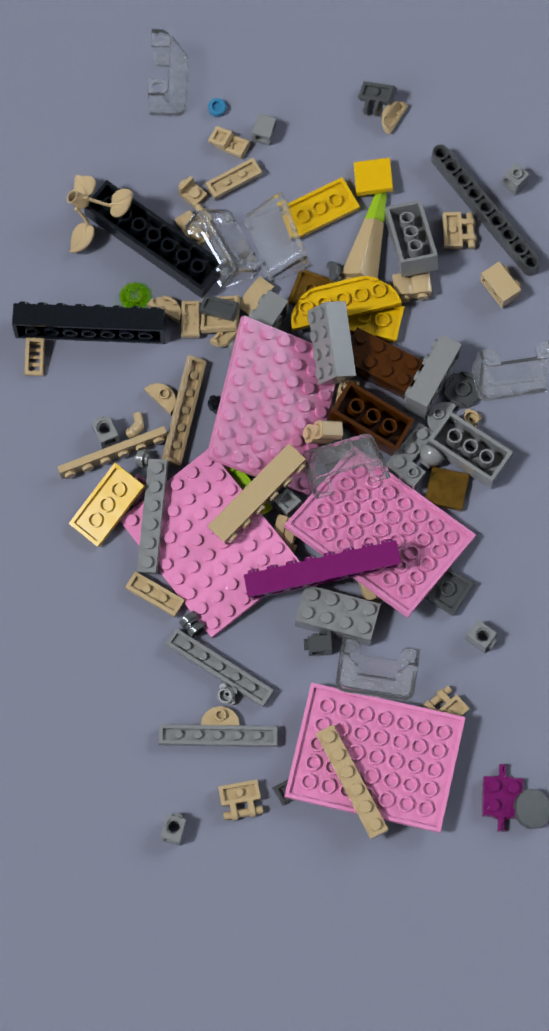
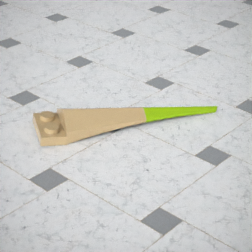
[341,192,387,281]

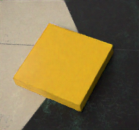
[353,157,393,196]

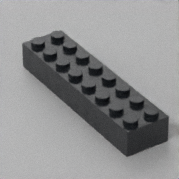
[84,180,225,298]
[12,301,166,344]

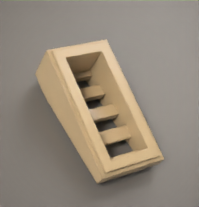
[24,338,45,376]

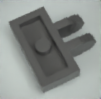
[358,81,397,117]

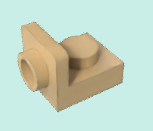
[178,176,207,208]

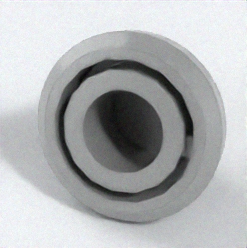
[420,444,445,469]

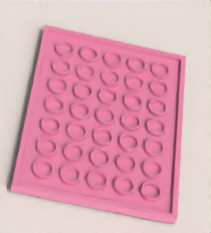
[206,315,335,496]
[284,447,476,618]
[120,449,300,638]
[284,683,465,833]

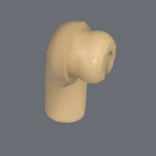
[126,412,144,438]

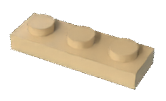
[205,158,262,200]
[125,571,185,618]

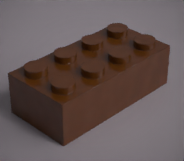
[351,327,423,399]
[327,380,415,456]

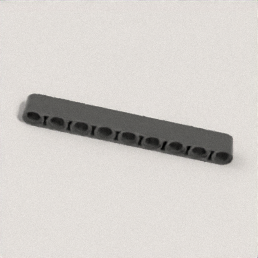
[431,144,540,276]

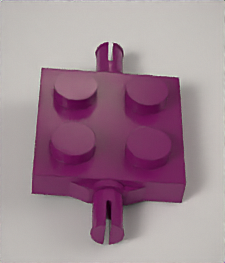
[482,764,523,832]

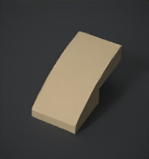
[208,126,251,159]
[240,276,275,315]

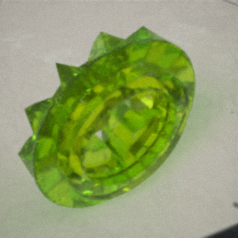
[119,281,149,308]

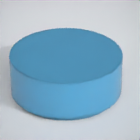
[208,98,226,117]

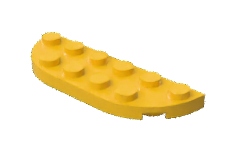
[291,276,402,332]

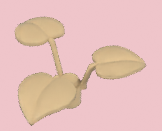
[67,175,133,253]

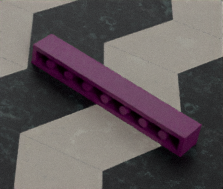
[244,539,402,600]

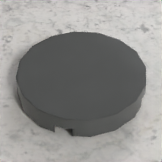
[444,371,481,409]
[513,789,549,829]

